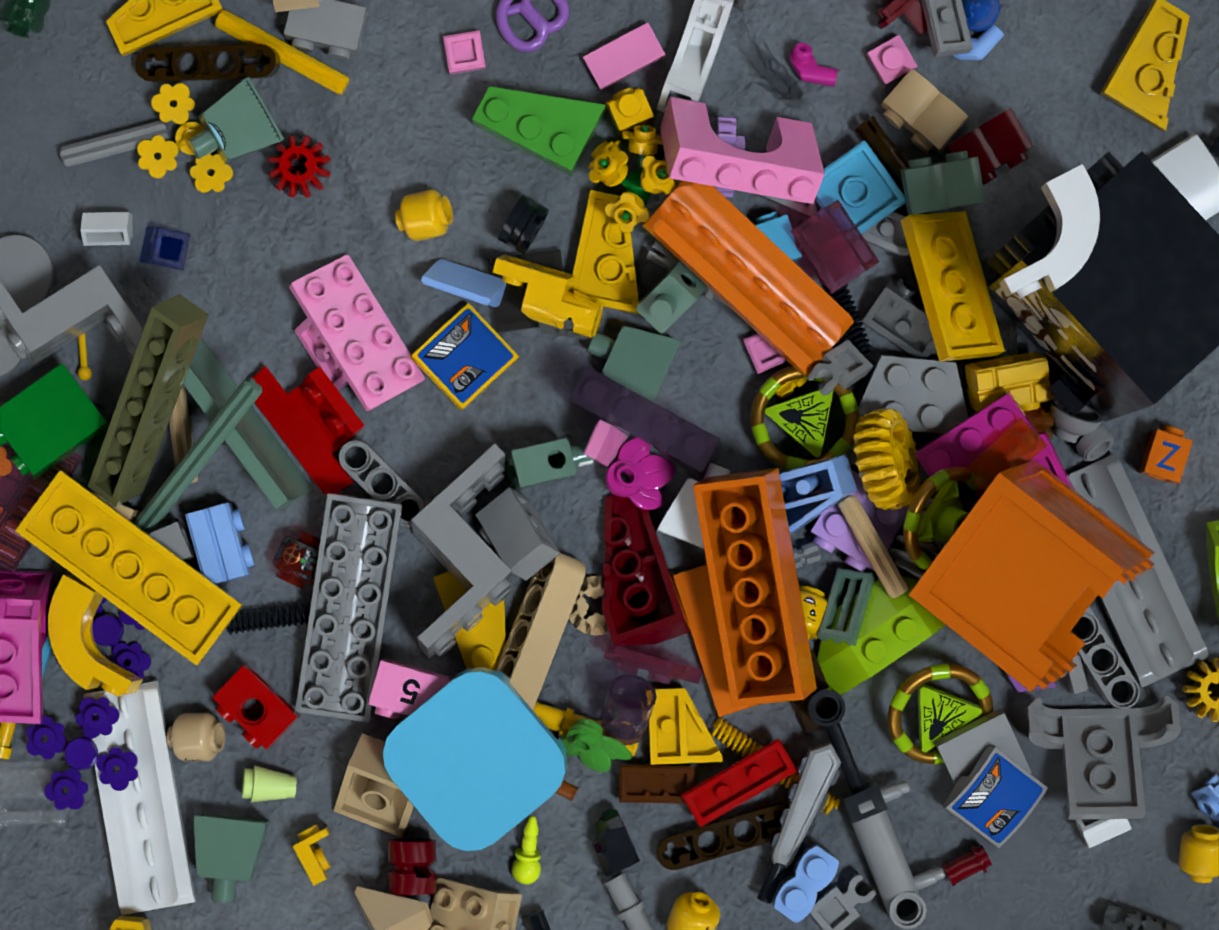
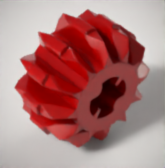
[268,135,331,198]

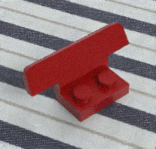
[252,365,365,495]

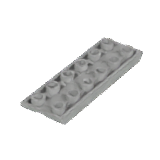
[1068,454,1209,688]
[295,492,402,722]

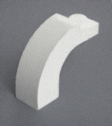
[656,0,734,113]
[999,164,1100,299]

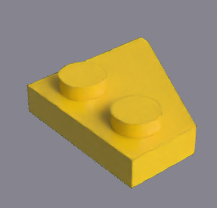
[648,688,723,765]

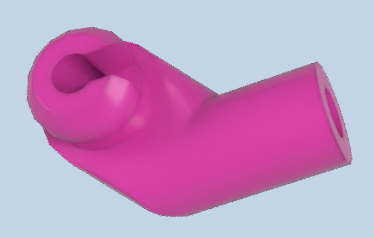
[790,43,838,87]

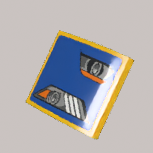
[410,303,519,411]

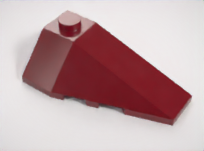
[602,495,691,646]

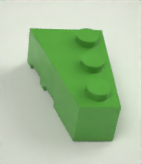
[472,86,606,176]

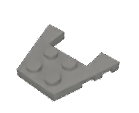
[847,354,980,476]

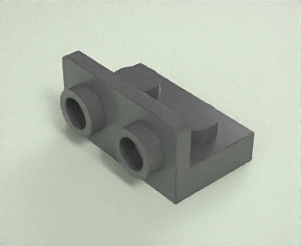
[862,277,935,358]

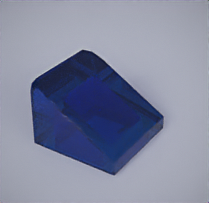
[140,226,190,271]

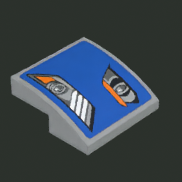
[942,745,1048,848]

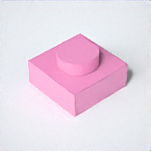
[866,34,918,87]

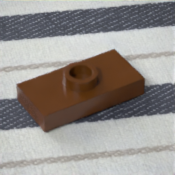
[619,764,695,804]

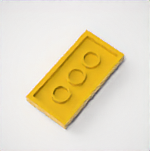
[900,211,1005,362]

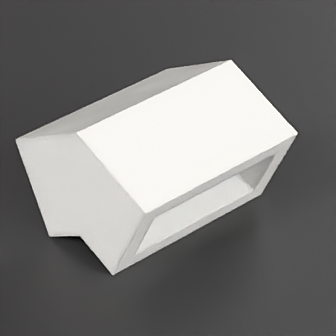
[80,212,133,246]
[1075,819,1132,848]

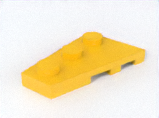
[106,0,224,57]
[1100,0,1190,132]
[571,190,640,315]
[433,553,506,671]

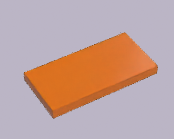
[673,564,759,717]

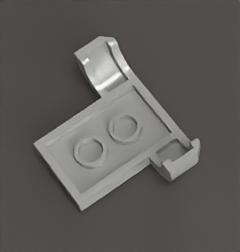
[1027,696,1181,820]

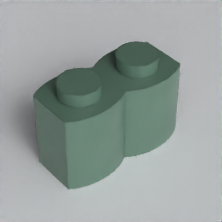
[900,150,985,215]

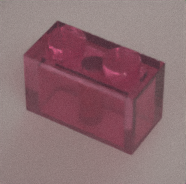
[791,200,880,293]

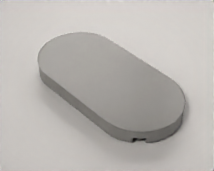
[0,235,54,377]

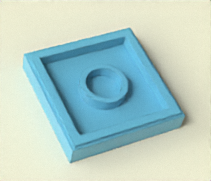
[815,140,906,245]

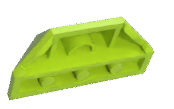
[817,576,946,695]

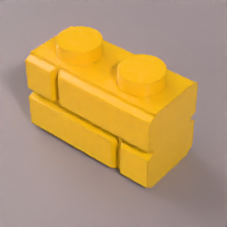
[965,351,1051,412]

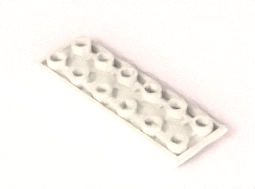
[84,681,196,915]

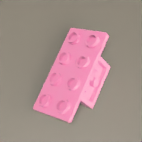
[289,255,425,411]

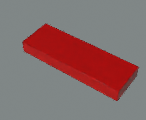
[681,738,797,828]

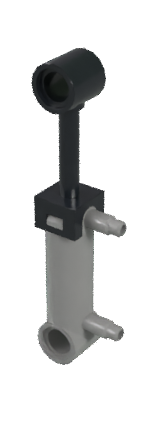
[804,686,945,929]

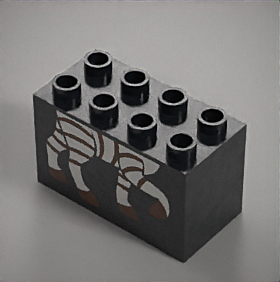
[986,151,1219,422]

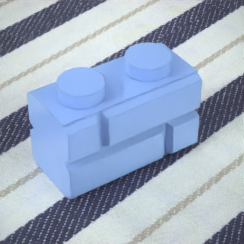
[185,502,255,585]

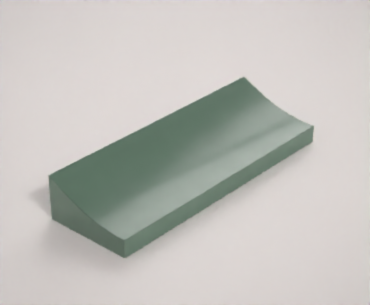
[141,325,313,511]

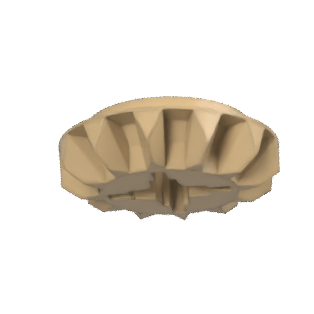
[569,576,609,636]

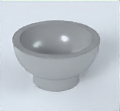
[1050,400,1103,443]

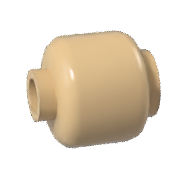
[167,713,225,762]

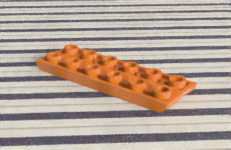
[643,181,854,378]

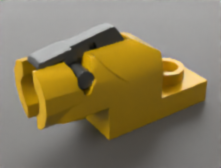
[492,254,604,339]

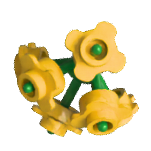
[588,125,681,233]

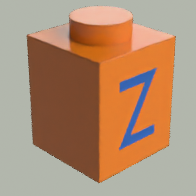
[1138,425,1193,485]

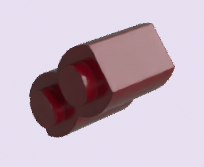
[944,108,1033,186]

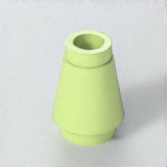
[242,765,297,803]

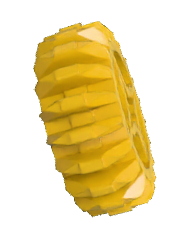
[853,409,922,510]

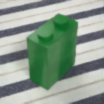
[0,363,107,480]

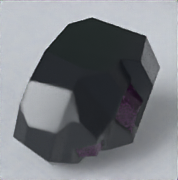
[592,808,640,876]

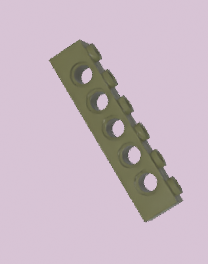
[87,294,209,507]

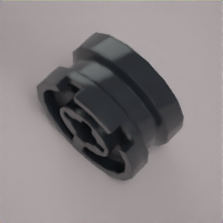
[498,195,549,254]

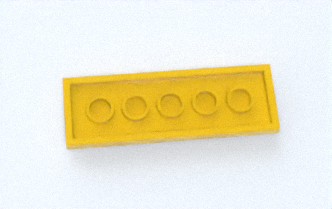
[15,470,243,666]

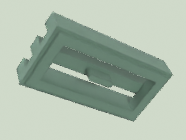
[817,568,875,646]

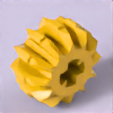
[1182,658,1219,722]

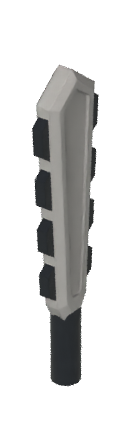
[757,742,841,904]

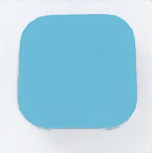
[383,667,567,851]

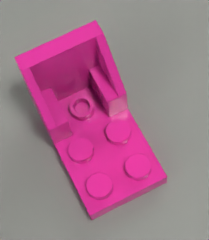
[0,569,55,724]

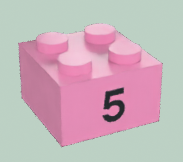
[368,659,453,719]

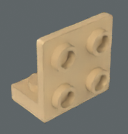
[428,878,522,930]

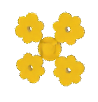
[137,83,233,193]

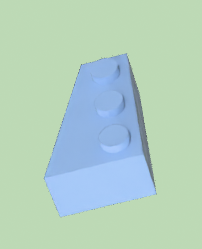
[779,454,857,535]

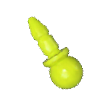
[511,816,541,885]

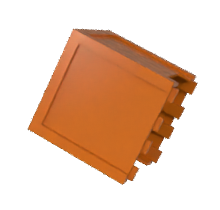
[909,460,1155,692]

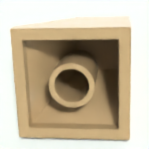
[333,733,414,838]

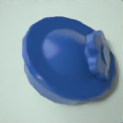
[962,0,1001,32]

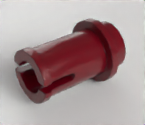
[942,845,992,886]

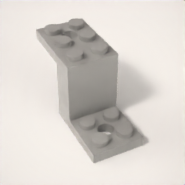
[0,265,143,365]
[411,444,512,659]

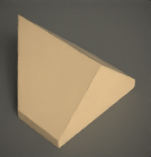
[355,887,433,930]

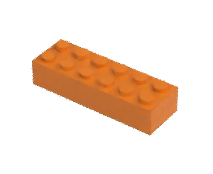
[693,468,817,707]

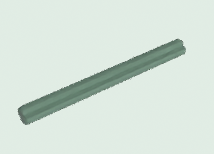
[133,378,262,534]

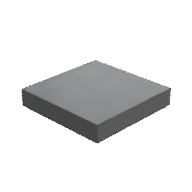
[934,708,1032,786]

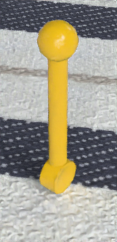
[77,333,92,381]

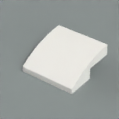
[1151,133,1219,220]

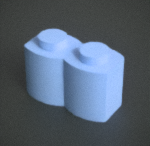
[772,842,839,923]

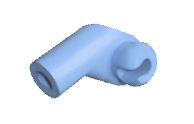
[953,25,1004,61]

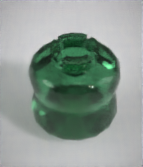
[0,0,51,39]

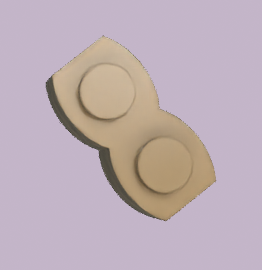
[881,68,968,154]

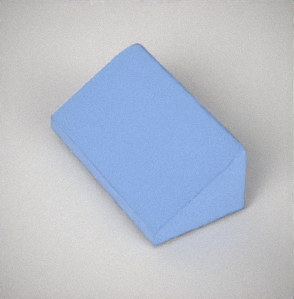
[421,259,506,308]

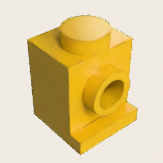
[605,87,654,137]

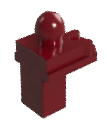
[876,0,928,36]

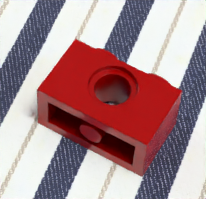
[212,664,301,750]

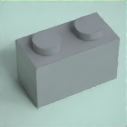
[284,0,369,60]
[475,487,560,581]

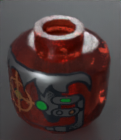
[272,530,321,588]

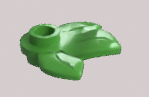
[561,719,632,773]

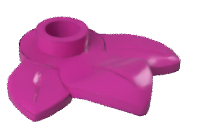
[605,437,675,510]

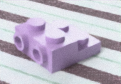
[809,470,909,572]

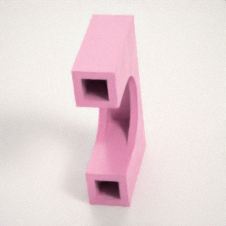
[660,97,825,204]

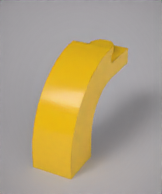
[48,574,143,697]

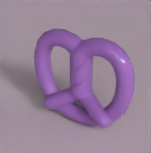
[496,0,570,53]

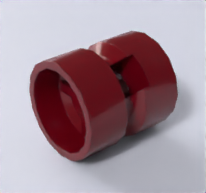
[388,838,436,895]

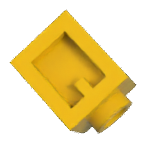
[292,824,331,886]

